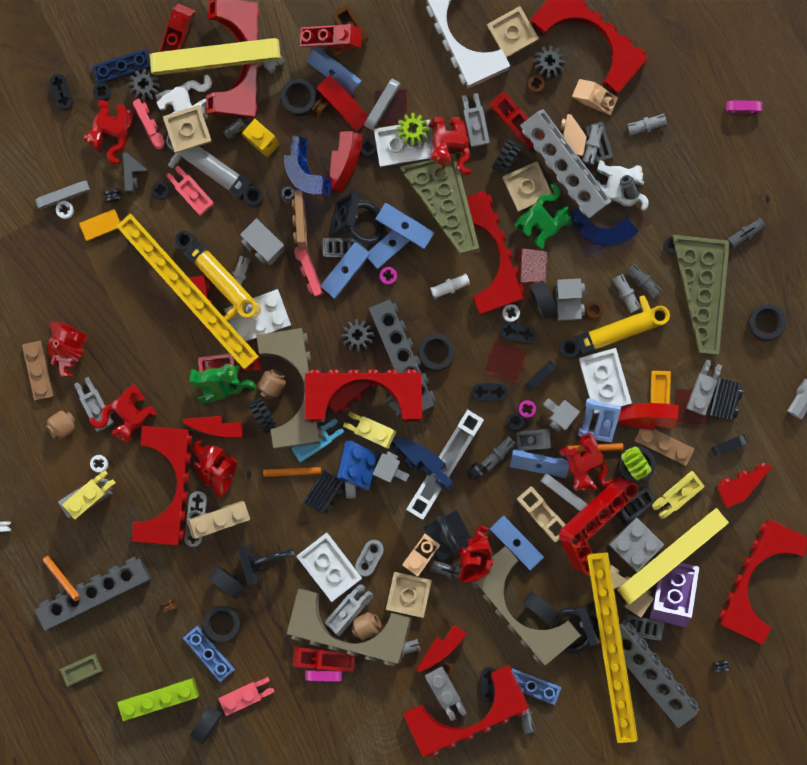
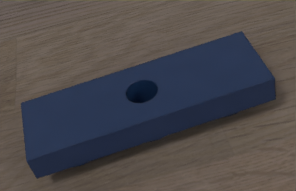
[92,49,151,84]

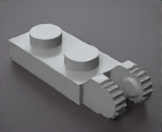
[462,93,490,148]
[686,360,722,416]
[74,377,114,432]
[325,584,373,637]
[425,667,467,721]

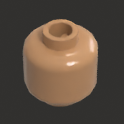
[258,369,286,399]
[46,411,75,439]
[351,612,382,641]

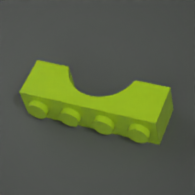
[117,678,199,721]

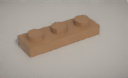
[292,190,308,251]
[22,340,54,401]
[634,428,694,466]

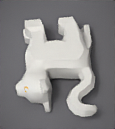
[155,75,212,120]
[590,160,649,210]

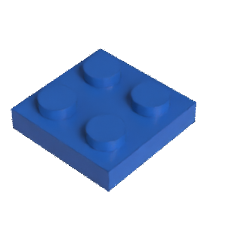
[337,441,378,490]

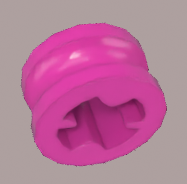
[380,267,397,285]
[518,400,536,418]

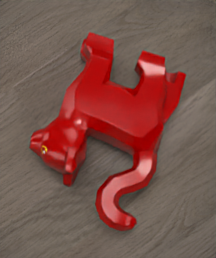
[84,100,136,165]
[428,117,472,175]
[89,384,157,443]
[559,432,614,491]

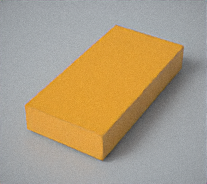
[79,209,120,242]
[650,371,671,404]

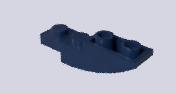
[391,436,454,492]

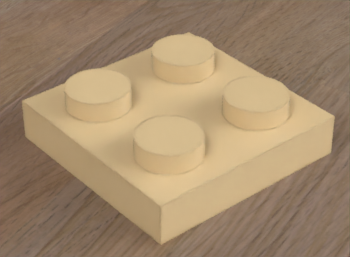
[487,6,539,58]
[163,105,212,154]
[502,161,552,212]
[386,572,432,618]

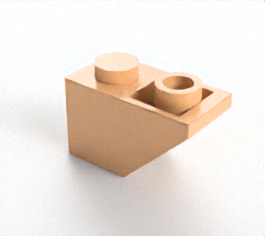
[572,79,618,115]
[560,114,586,159]
[402,534,440,576]

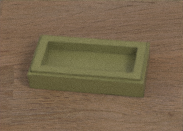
[59,653,103,687]

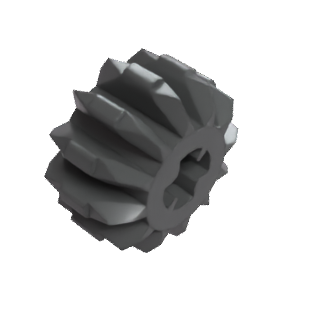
[533,46,566,79]
[128,69,161,102]
[341,319,374,352]

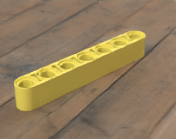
[150,38,281,75]
[617,508,729,605]

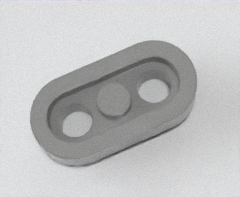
[355,540,384,576]

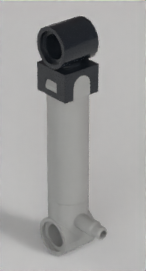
[166,134,264,207]

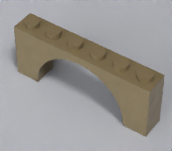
[256,328,323,451]
[471,546,581,666]
[287,589,412,666]

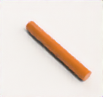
[565,443,623,453]
[263,467,321,477]
[43,556,80,601]

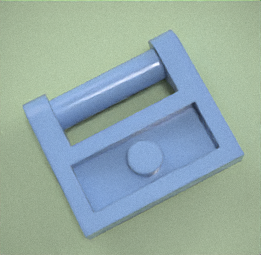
[578,399,621,443]

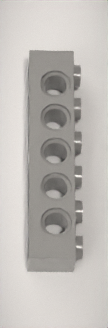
[520,109,612,218]

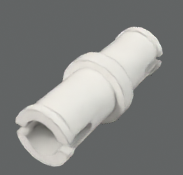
[430,273,470,299]

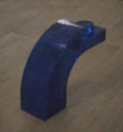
[284,136,332,197]
[572,207,639,247]

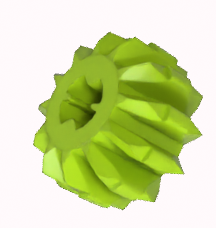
[396,113,429,146]
[622,447,651,480]

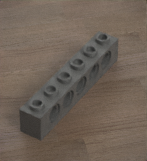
[369,299,437,411]
[35,557,151,631]
[619,620,699,728]

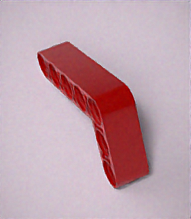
[559,477,638,576]

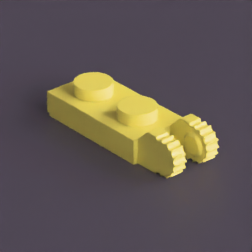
[343,412,397,449]
[62,470,116,520]
[652,471,704,519]

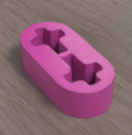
[726,101,762,113]
[305,670,342,681]

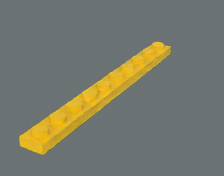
[116,213,259,370]
[587,553,638,743]

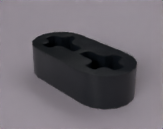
[49,74,74,110]
[500,322,536,344]
[524,360,557,392]
[471,383,508,401]
[711,434,748,456]
[481,667,496,704]

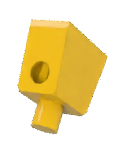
[241,119,280,158]

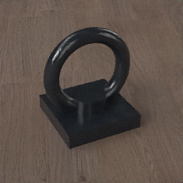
[329,190,385,244]
[423,510,472,562]
[237,544,294,586]
[550,601,601,653]

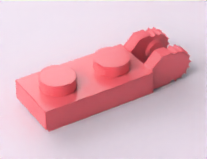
[133,99,165,151]
[166,166,214,217]
[294,246,324,298]
[218,677,275,716]

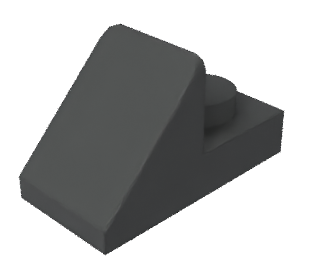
[123,153,149,194]
[516,429,551,451]

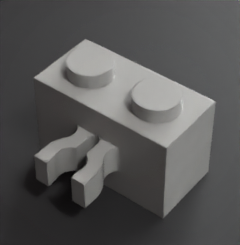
[543,398,580,432]
[373,452,409,483]

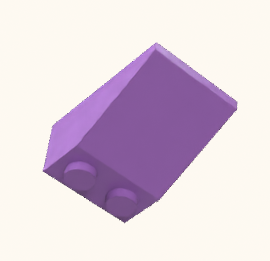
[649,563,699,628]

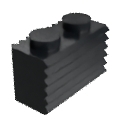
[708,378,744,421]
[303,470,344,515]

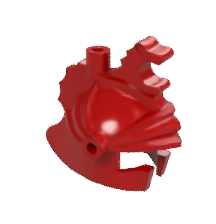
[47,322,87,377]
[192,440,238,498]
[458,525,494,583]

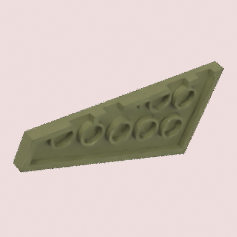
[400,153,480,257]
[672,235,730,355]

